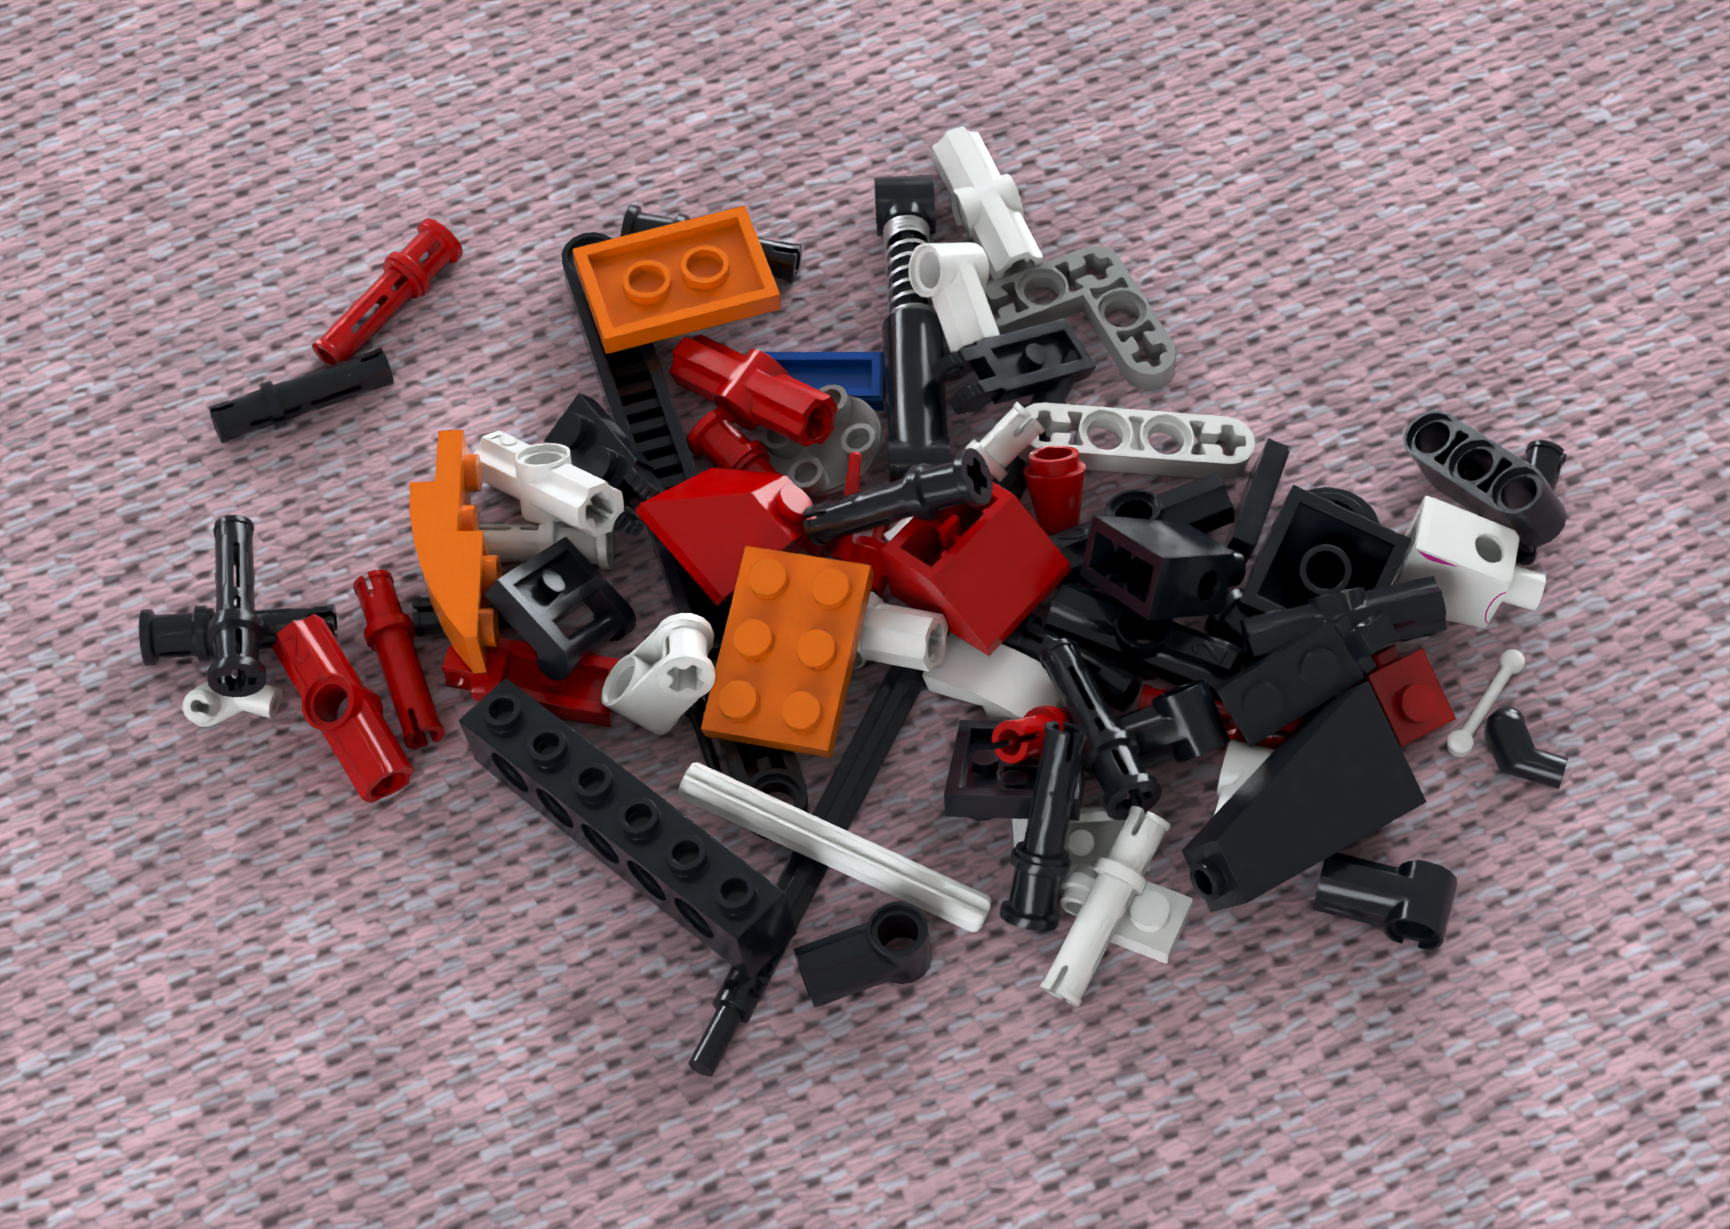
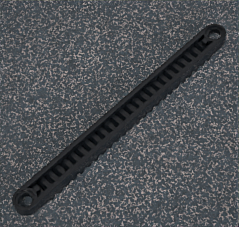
[561,232,809,841]

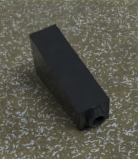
[1181,681,1426,912]

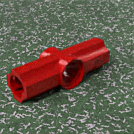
[669,334,838,448]
[272,614,415,803]

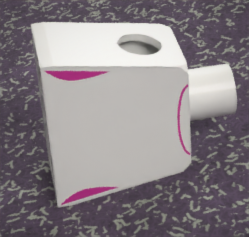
[1391,496,1546,628]

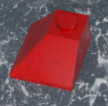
[634,467,817,606]

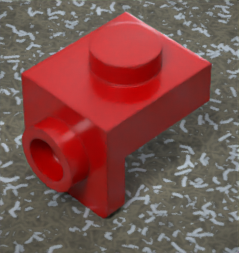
[1349,644,1456,747]

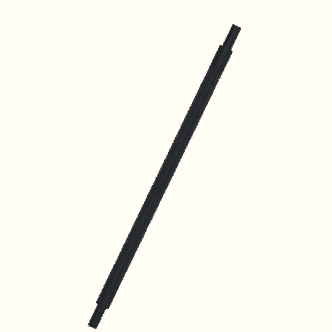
[688,349,1080,1076]

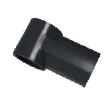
[1114,678,1231,770]
[1313,852,1457,950]
[793,901,932,1008]

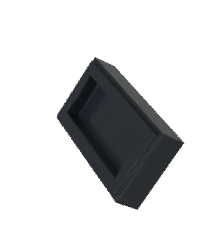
[1224,438,1290,563]

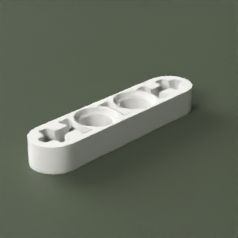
[1013,402,1255,479]

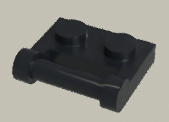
[484,537,636,681]

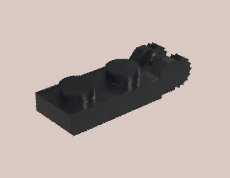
[930,318,1096,415]
[544,393,666,537]

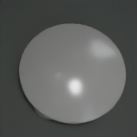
[761,384,882,498]

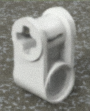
[601,613,715,735]

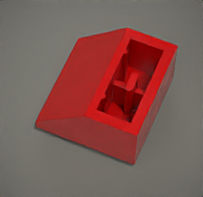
[882,482,1071,656]

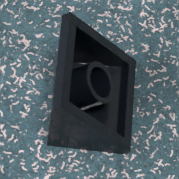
[1239,485,1412,613]

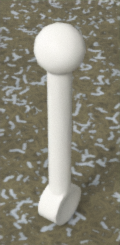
[1447,649,1525,757]

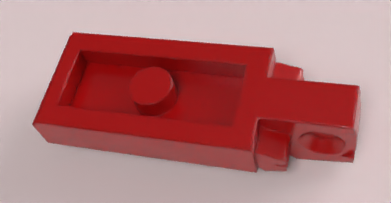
[442,637,621,728]

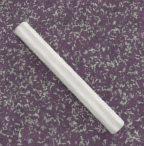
[678,762,991,932]

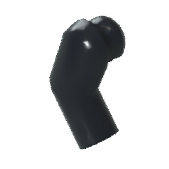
[1484,706,1568,789]

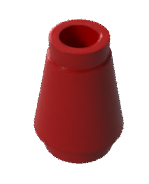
[1023,446,1086,536]

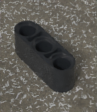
[1403,410,1567,546]

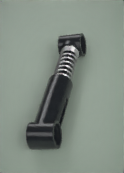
[875,175,951,483]

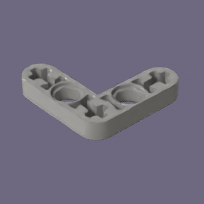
[983,246,1177,390]

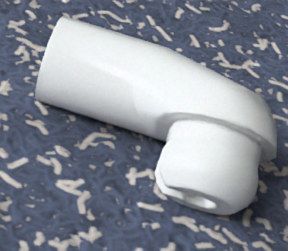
[182,674,283,727]

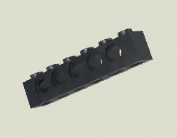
[459,678,797,979]

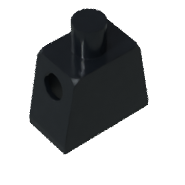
[1080,515,1246,620]

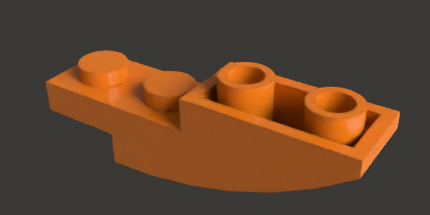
[410,430,502,673]

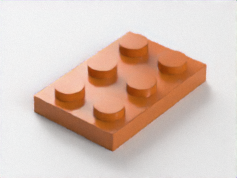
[572,206,781,354]
[701,546,875,758]

